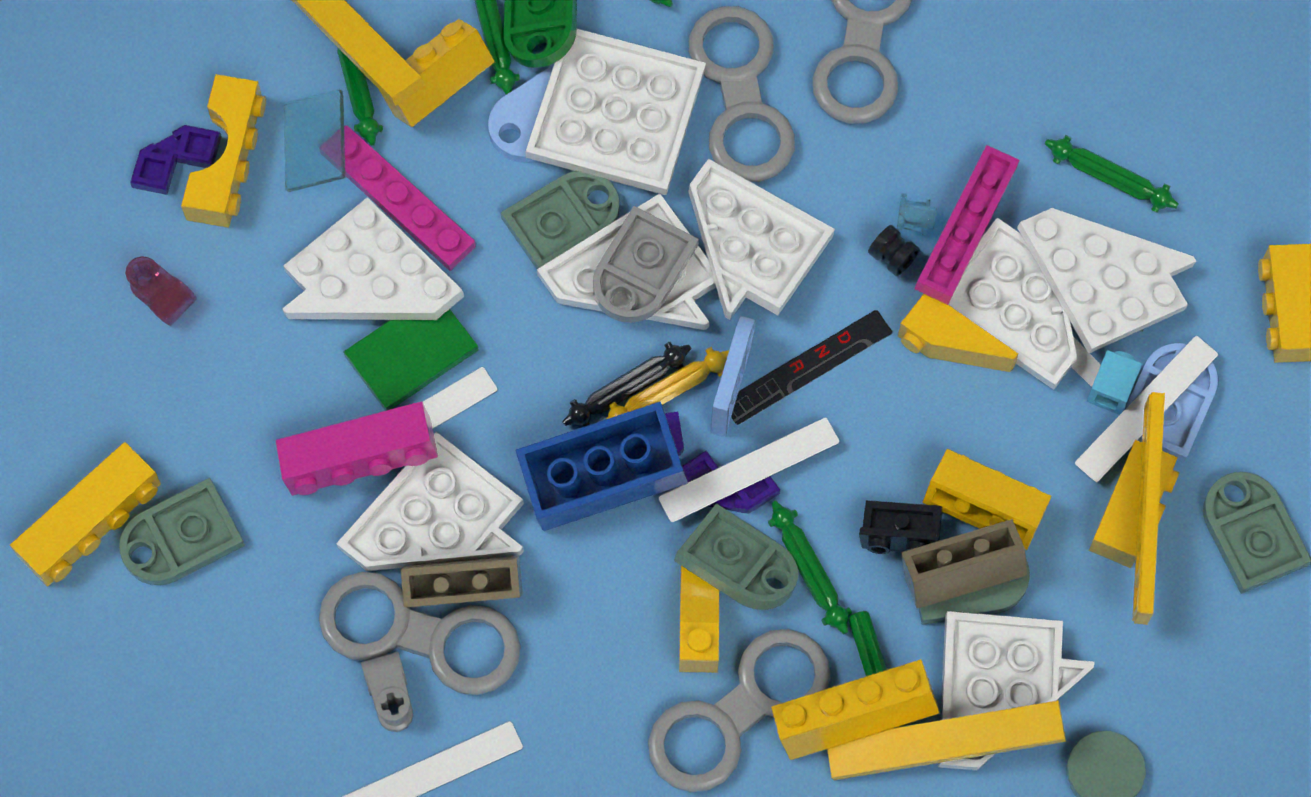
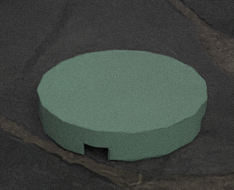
[1066,731,1146,797]

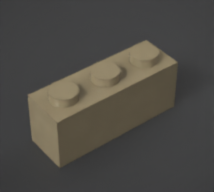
[901,519,1027,609]
[400,556,523,608]

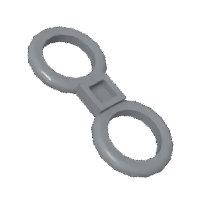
[812,0,912,124]
[689,6,795,182]
[319,572,521,695]
[648,629,831,792]

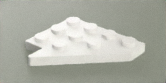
[688,159,835,320]
[537,193,716,330]
[282,197,464,320]
[1017,208,1197,354]
[948,218,1077,390]
[336,432,524,571]
[938,611,1094,770]

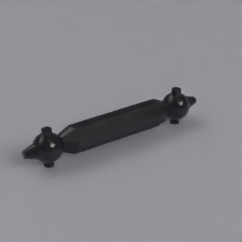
[562,342,691,427]

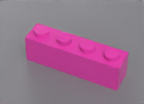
[275,401,438,496]

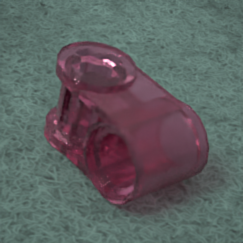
[125,256,197,326]

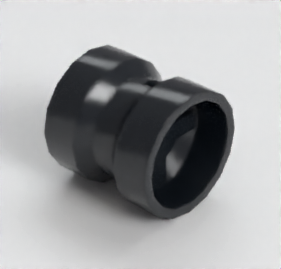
[868,225,920,276]

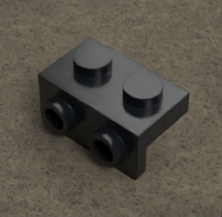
[859,500,943,554]

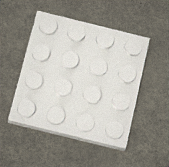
[526,29,706,195]

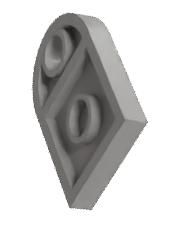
[593,206,699,323]

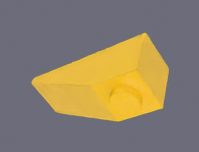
[898,294,1019,372]
[679,566,719,673]

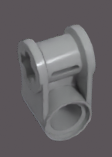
[361,652,413,732]

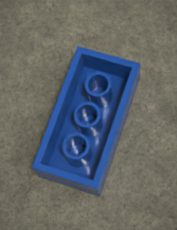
[515,401,688,531]

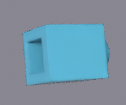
[1086,350,1142,415]

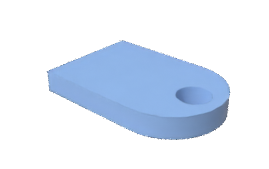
[488,65,554,162]
[711,316,756,437]
[1125,343,1218,462]

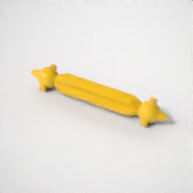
[605,347,729,420]

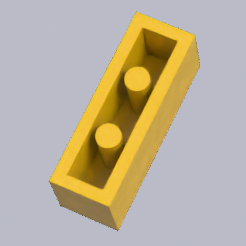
[379,19,495,127]
[1258,244,1311,363]
[1088,440,1180,568]
[922,449,1052,550]

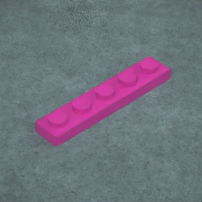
[321,125,476,271]
[914,145,1020,305]

